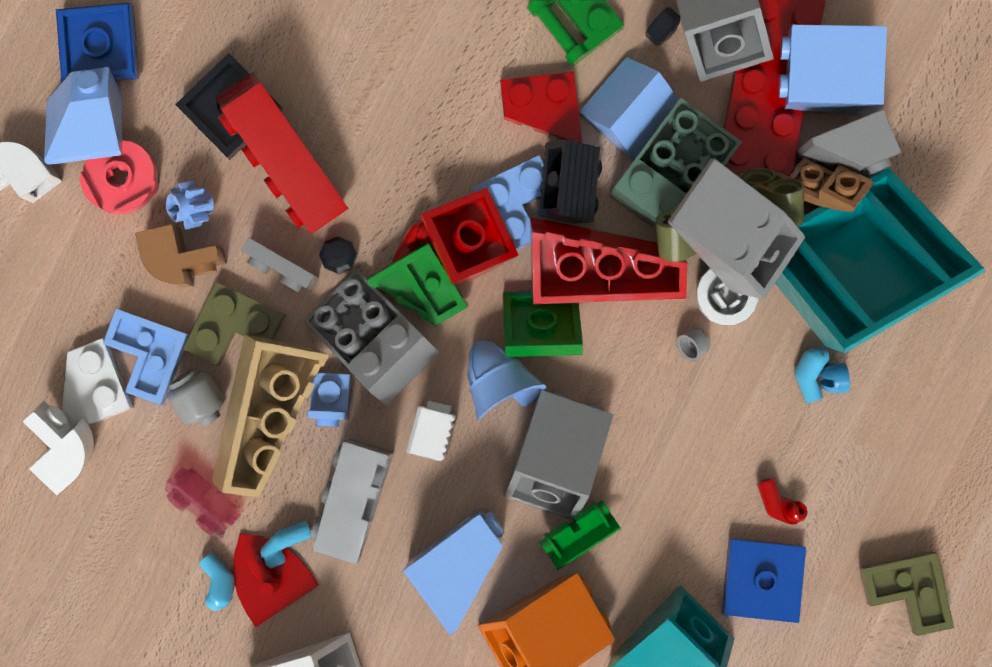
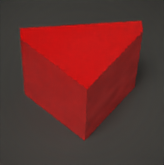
[420,188,519,285]

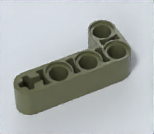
[655,168,804,262]

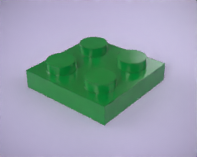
[503,291,583,357]

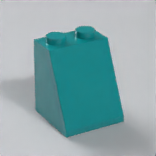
[607,585,735,667]

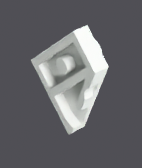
[62,338,134,427]

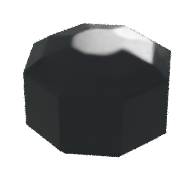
[645,7,680,46]
[319,236,358,275]

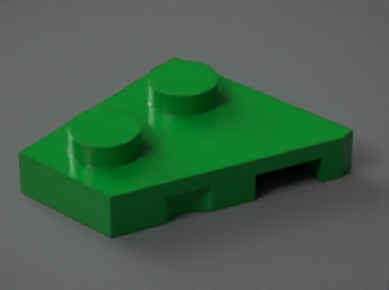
[366,241,468,326]

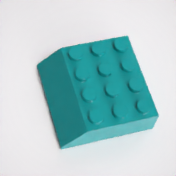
[775,167,985,353]

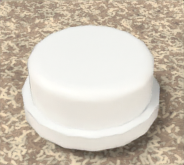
[696,269,759,325]

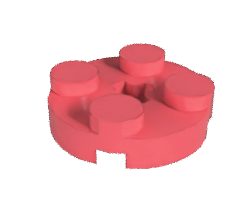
[80,140,159,215]

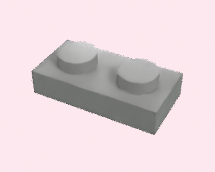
[241,237,319,293]

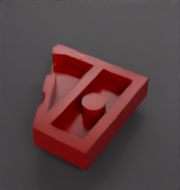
[500,72,582,143]

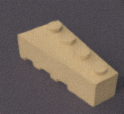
[212,334,329,498]

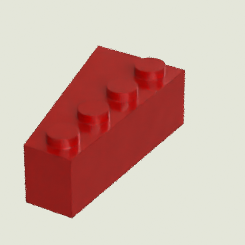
[216,72,349,234]
[530,217,687,304]

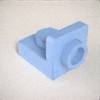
[307,373,351,427]

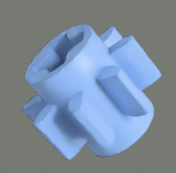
[166,180,214,230]

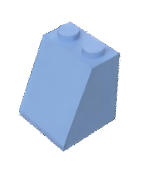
[778,25,887,117]
[403,508,504,635]

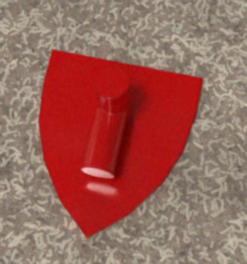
[233,533,319,628]

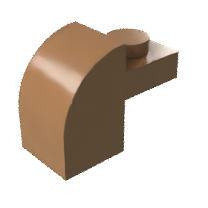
[135,224,226,287]

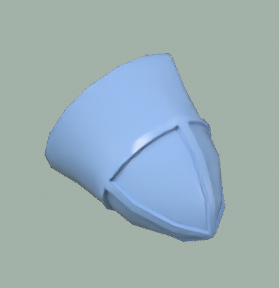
[467,340,547,420]

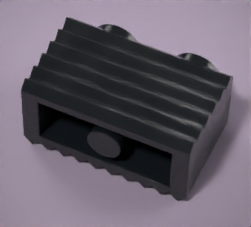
[538,139,602,224]

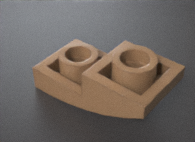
[789,157,874,212]

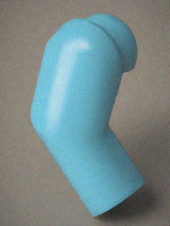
[794,347,830,404]
[260,520,311,568]
[199,551,235,611]

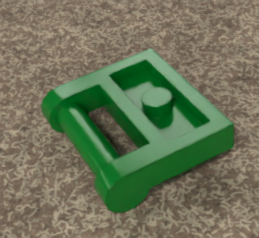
[526,0,624,66]

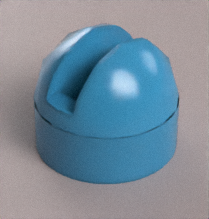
[820,363,850,394]

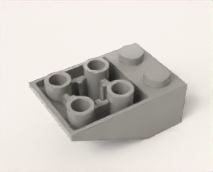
[668,159,805,300]
[303,269,440,406]

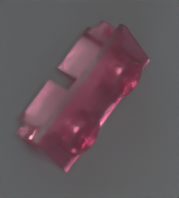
[165,466,241,538]

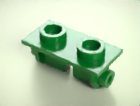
[539,500,621,570]

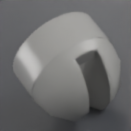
[677,328,710,361]

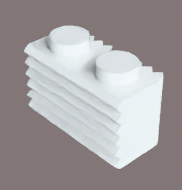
[406,401,457,461]

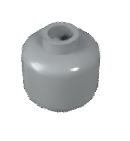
[167,369,225,427]

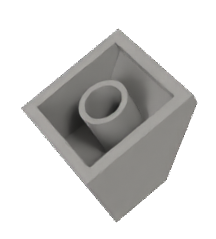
[796,110,901,178]

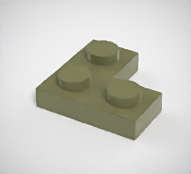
[183,282,285,366]
[859,551,954,636]

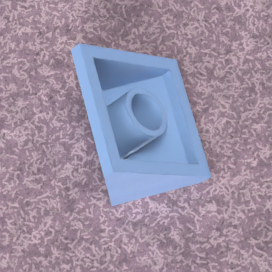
[579,57,679,161]

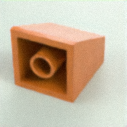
[477,573,615,667]

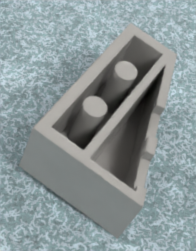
[310,439,394,564]

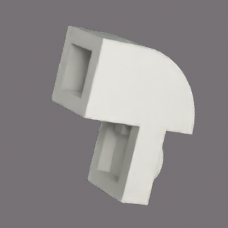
[0,142,63,203]
[22,401,94,495]

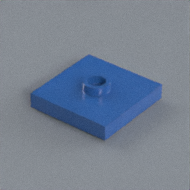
[56,2,139,83]
[722,538,806,623]

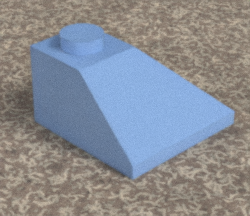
[44,67,122,165]

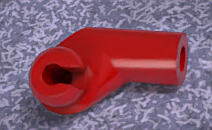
[392,220,432,262]
[756,478,808,525]

